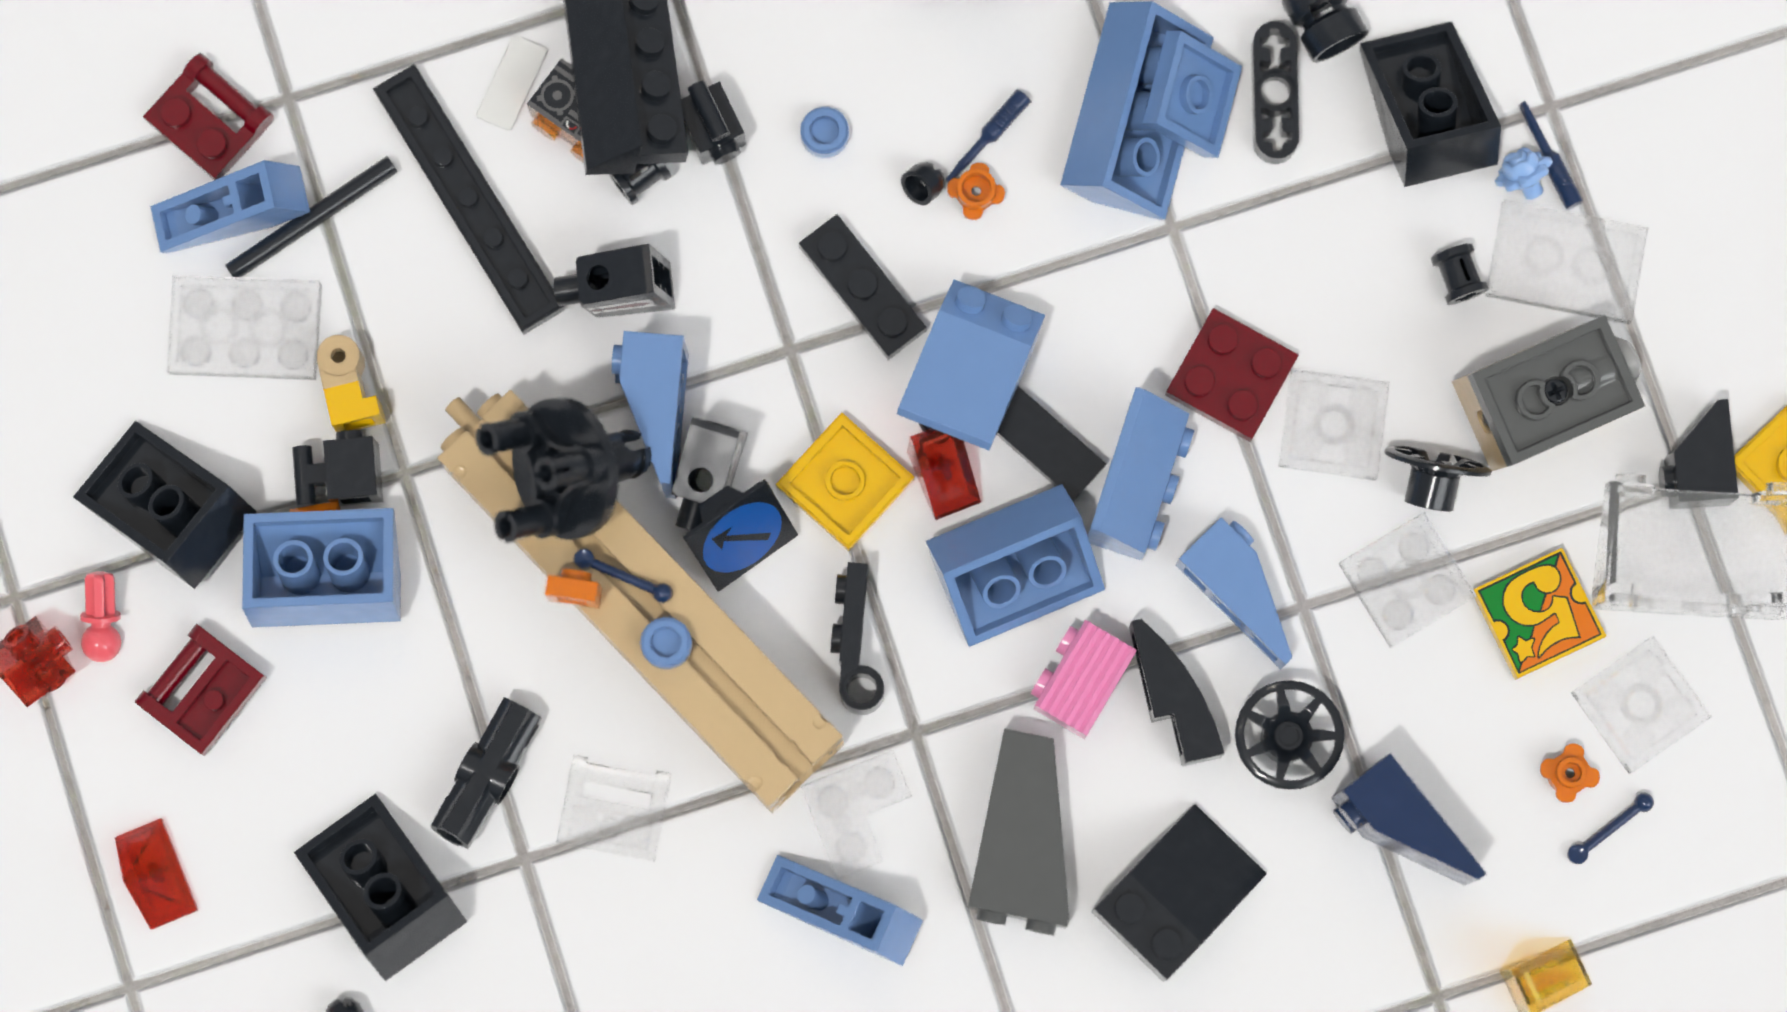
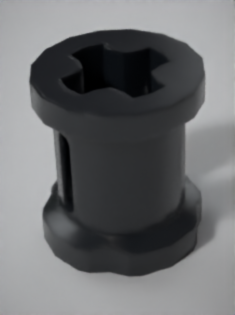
[609,163,672,205]
[1431,243,1489,305]

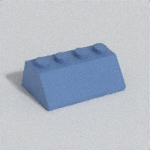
[1060,1,1214,220]

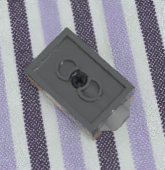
[1451,315,1645,471]

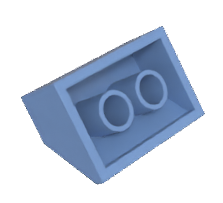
[1088,387,1194,560]
[926,484,1105,647]
[242,508,401,628]

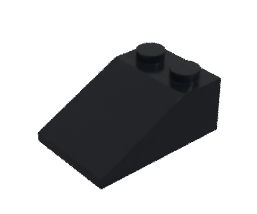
[1360,21,1501,187]
[73,421,257,589]
[294,794,468,982]
[1091,804,1267,982]

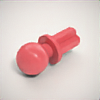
[80,571,121,662]

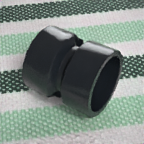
[1281,0,1369,63]

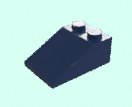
[1332,753,1487,885]

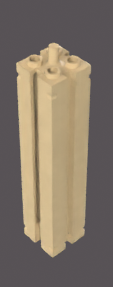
[437,389,844,814]

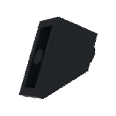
[1658,399,1738,508]

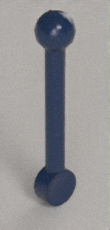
[574,549,673,603]
[1567,793,1654,864]

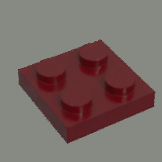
[1165,308,1299,442]

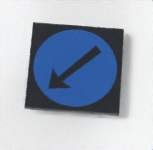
[683,479,798,592]

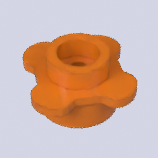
[947,163,1005,220]
[1540,744,1600,803]

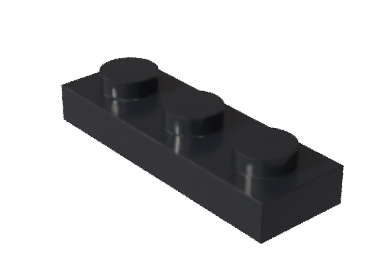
[798,214,927,360]

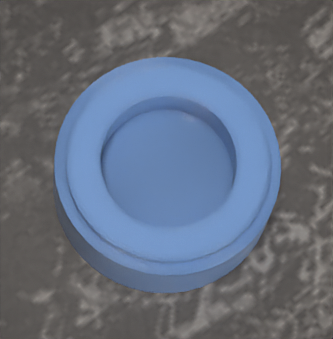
[800,107,849,158]
[640,617,692,670]

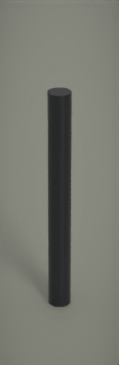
[225,156,398,281]

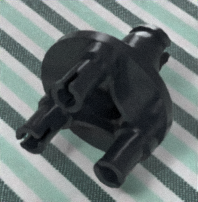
[475,397,652,543]

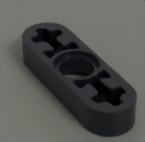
[1251,21,1299,164]

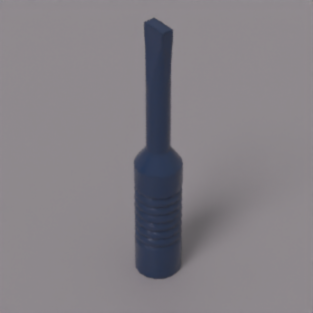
[945,89,1031,183]
[1518,101,1584,210]

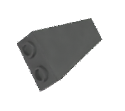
[968,728,1069,936]

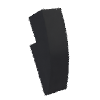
[1129,619,1225,767]

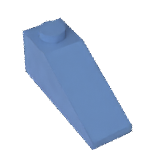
[150,160,310,253]
[1176,517,1293,670]
[757,855,923,966]

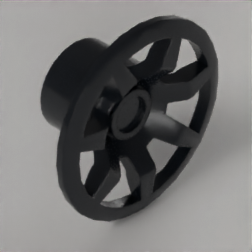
[1384,446,1492,512]
[1235,680,1345,790]

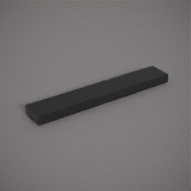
[373,64,565,335]

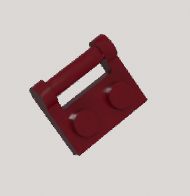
[143,53,274,180]
[134,623,267,756]

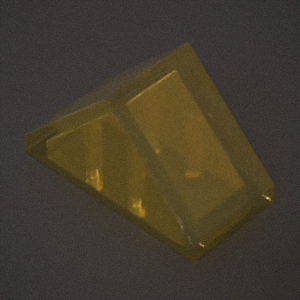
[1499,939,1592,1012]

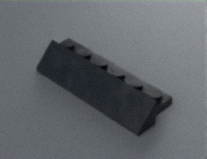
[563,0,689,175]

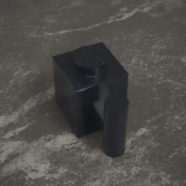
[681,80,746,165]
[292,430,383,507]

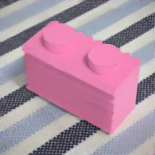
[1031,620,1137,740]

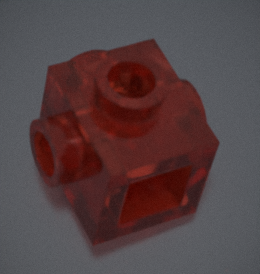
[0,616,76,707]

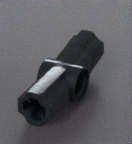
[431,697,543,849]

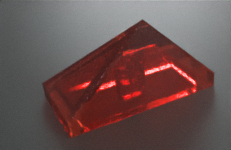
[907,428,981,520]
[115,818,199,930]

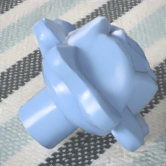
[1495,147,1553,200]

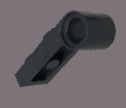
[830,562,884,715]

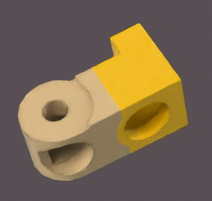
[317,335,386,432]

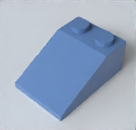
[897,279,1045,451]
[612,331,689,499]

